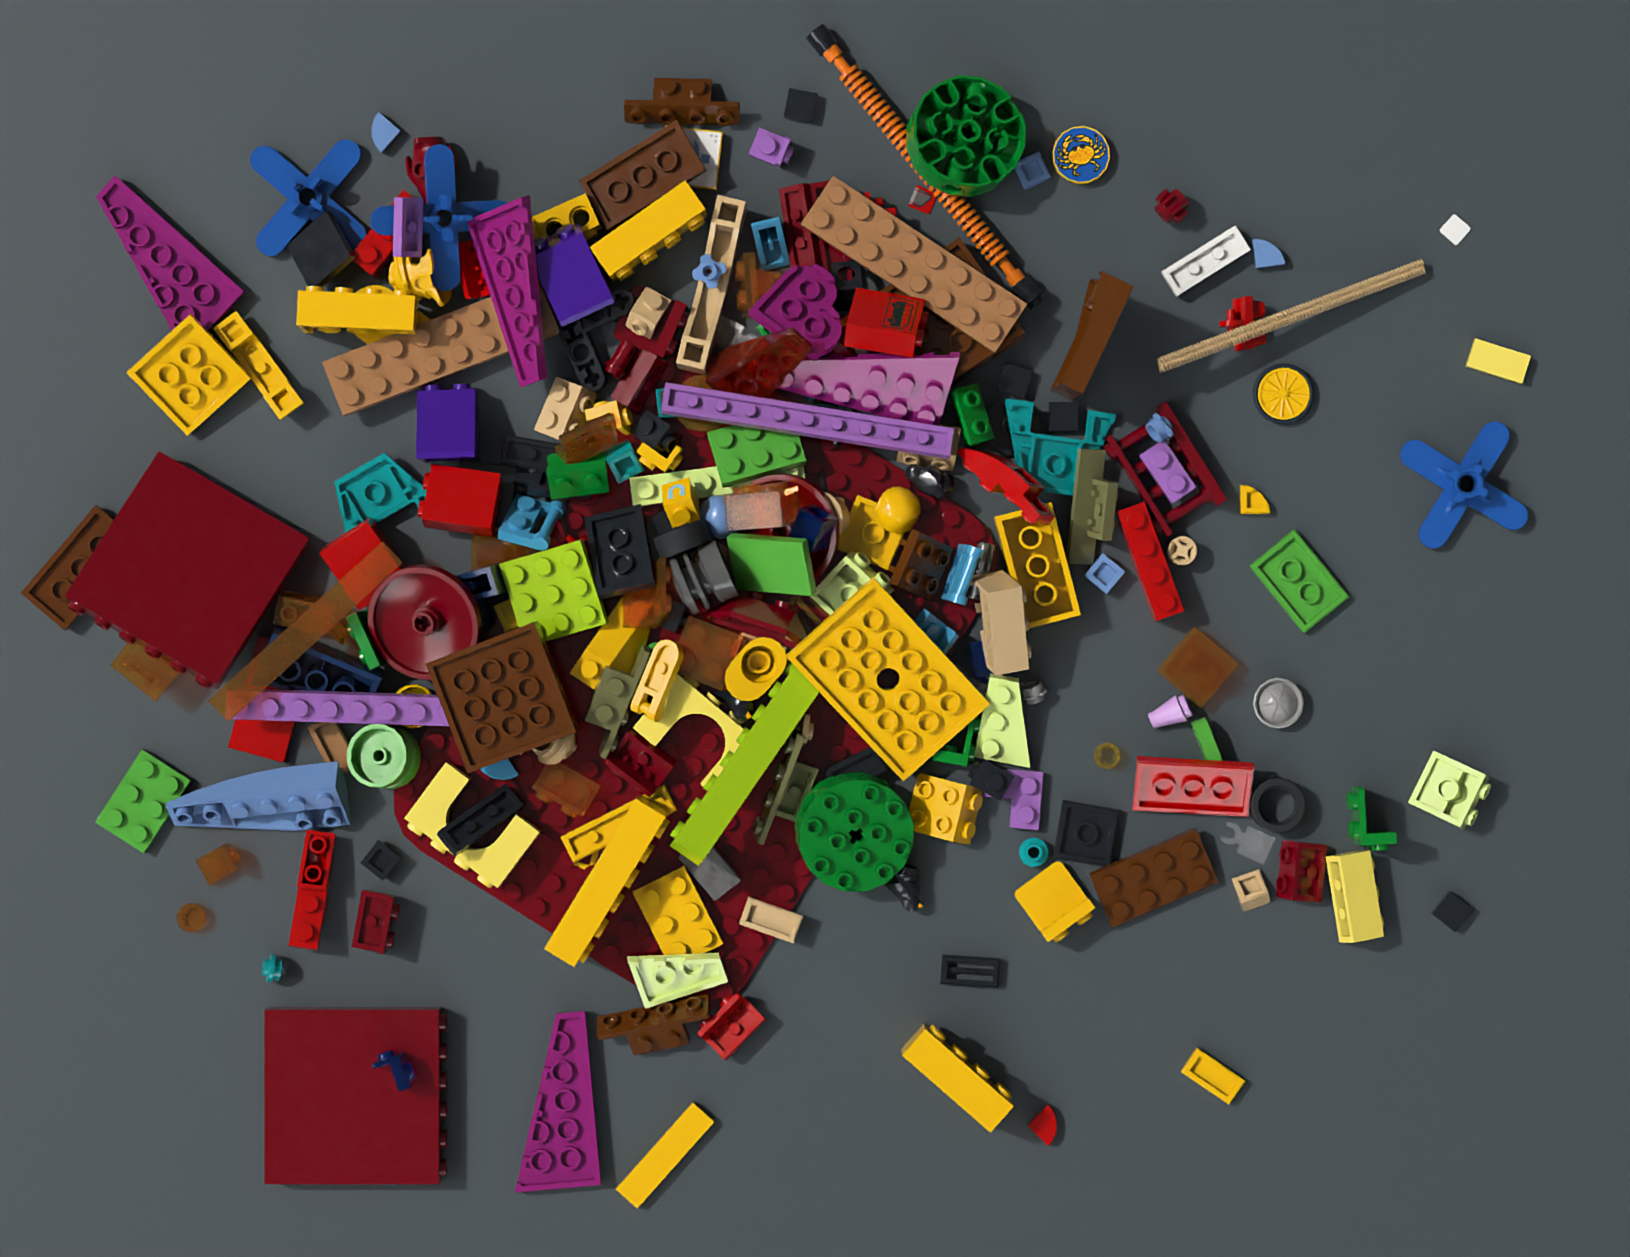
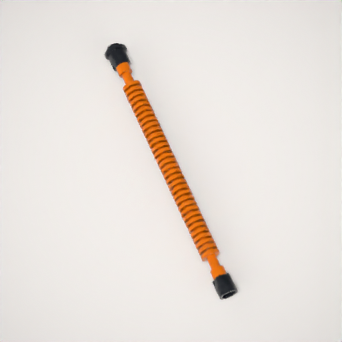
[806,24,1045,310]

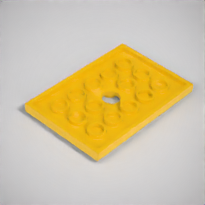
[786,577,990,782]

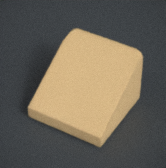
[1232,869,1270,911]

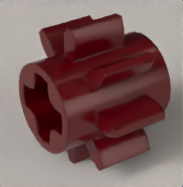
[1154,188,1190,224]

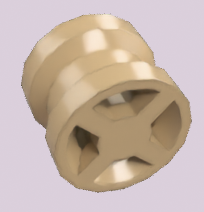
[1166,536,1197,566]

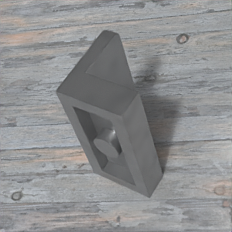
[679,846,741,901]

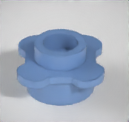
[692,254,726,289]
[1145,413,1173,443]

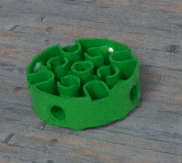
[906,75,1026,197]
[795,772,914,892]

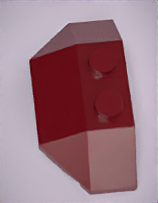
[702,591,809,648]

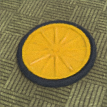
[1253,363,1314,425]

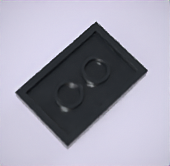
[585,504,656,600]

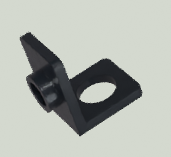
[831,261,863,312]

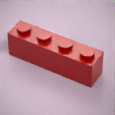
[1115,502,1184,621]

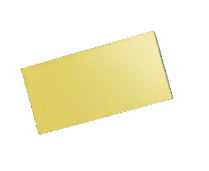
[1465,338,1531,384]

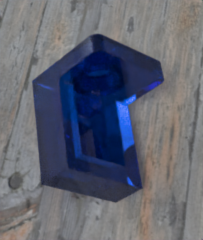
[372,1049,415,1092]

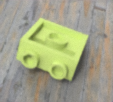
[810,550,894,615]
[1408,750,1491,830]

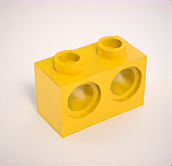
[533,193,601,240]

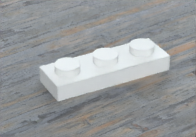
[1161,226,1251,297]

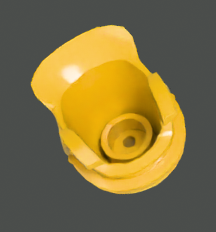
[389,249,452,307]

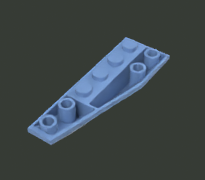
[166,761,351,831]

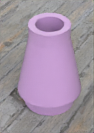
[1148,694,1193,729]

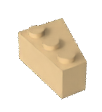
[971,570,1032,676]

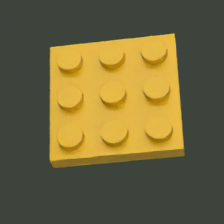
[126,313,252,436]

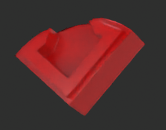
[1027,1104,1057,1146]

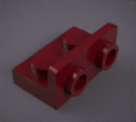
[1276,840,1327,903]

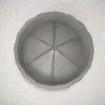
[1253,678,1304,729]

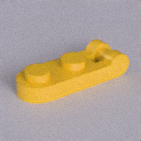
[630,640,684,722]

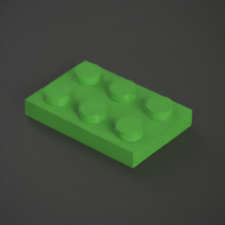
[707,425,807,488]
[95,749,192,854]

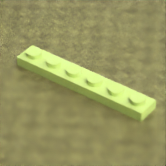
[629,466,805,506]

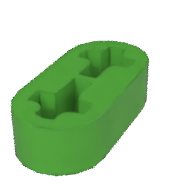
[1191,717,1223,761]

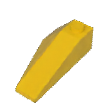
[570,587,661,690]

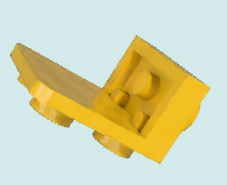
[909,774,983,845]
[1014,861,1095,943]

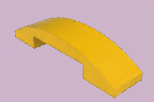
[213,311,304,420]

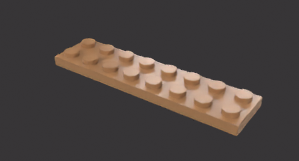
[801,176,1027,354]
[322,278,560,417]

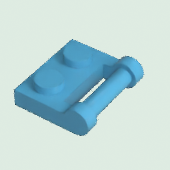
[498,494,566,551]
[940,544,985,606]

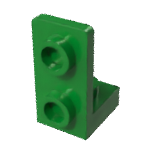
[932,715,981,767]

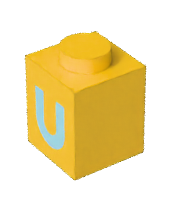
[662,477,700,528]

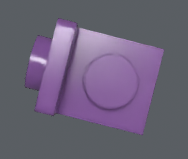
[748,127,794,169]

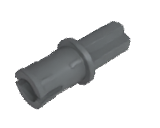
[967,542,995,600]

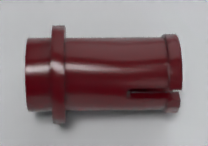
[604,340,637,379]

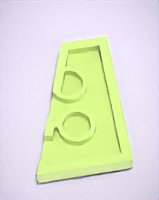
[974,673,1031,768]
[627,953,728,1009]

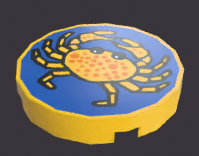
[1052,126,1110,185]

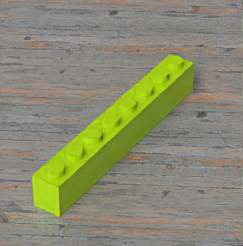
[670,662,819,866]

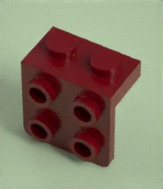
[614,286,690,360]

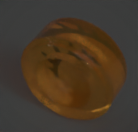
[177,903,207,932]

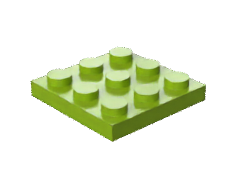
[499,539,609,641]

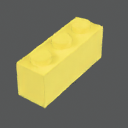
[1326,850,1384,943]

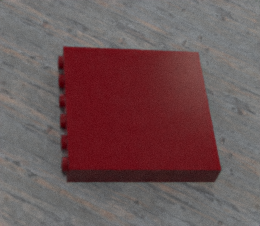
[65,451,310,690]
[264,1007,447,1184]

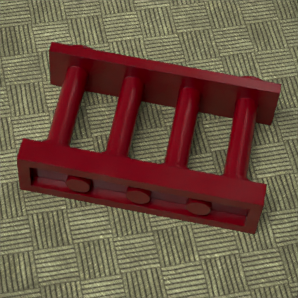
[1103,401,1227,537]

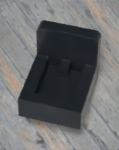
[630,410,682,458]
[652,597,691,634]
[967,759,1014,801]

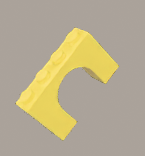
[633,673,744,787]
[404,762,542,888]

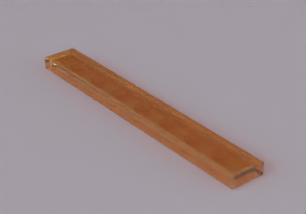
[208,541,402,722]

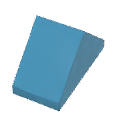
[751,217,790,271]

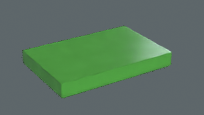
[1249,529,1349,633]
[726,533,817,596]

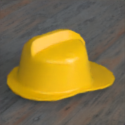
[725,637,787,701]

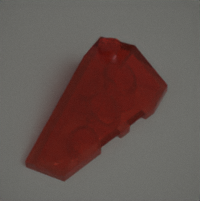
[705,327,812,399]

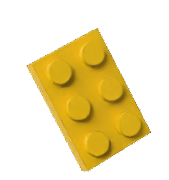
[632,865,723,955]

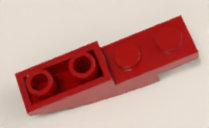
[957,448,1055,525]
[288,830,336,951]

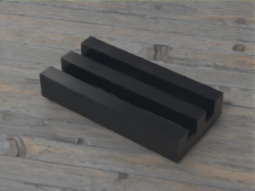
[940,954,1000,988]

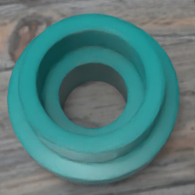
[1019,838,1048,867]
[261,954,282,983]

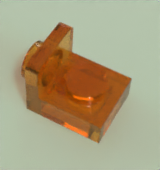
[195,843,242,886]

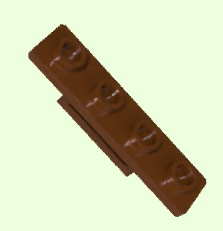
[624,78,740,125]
[596,994,710,1055]

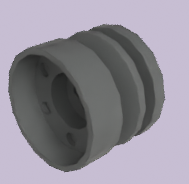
[669,540,739,615]

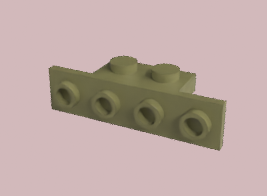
[1066,448,1118,565]
[584,645,650,759]
[752,729,819,845]

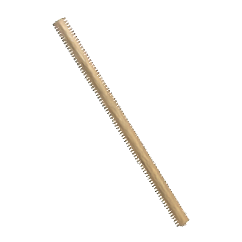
[1157,259,1426,372]

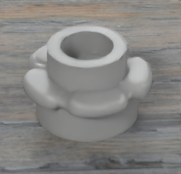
[1020,681,1047,705]

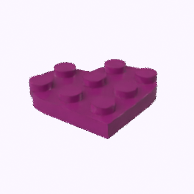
[749,264,842,360]

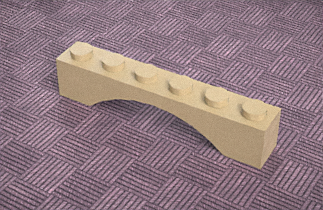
[676,195,747,375]

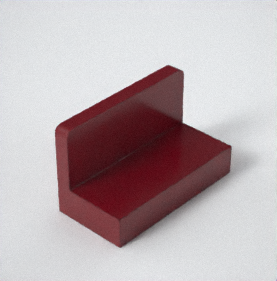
[611,349,668,414]

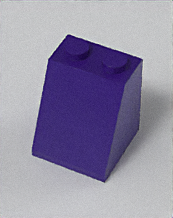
[534,223,615,327]
[416,384,481,462]

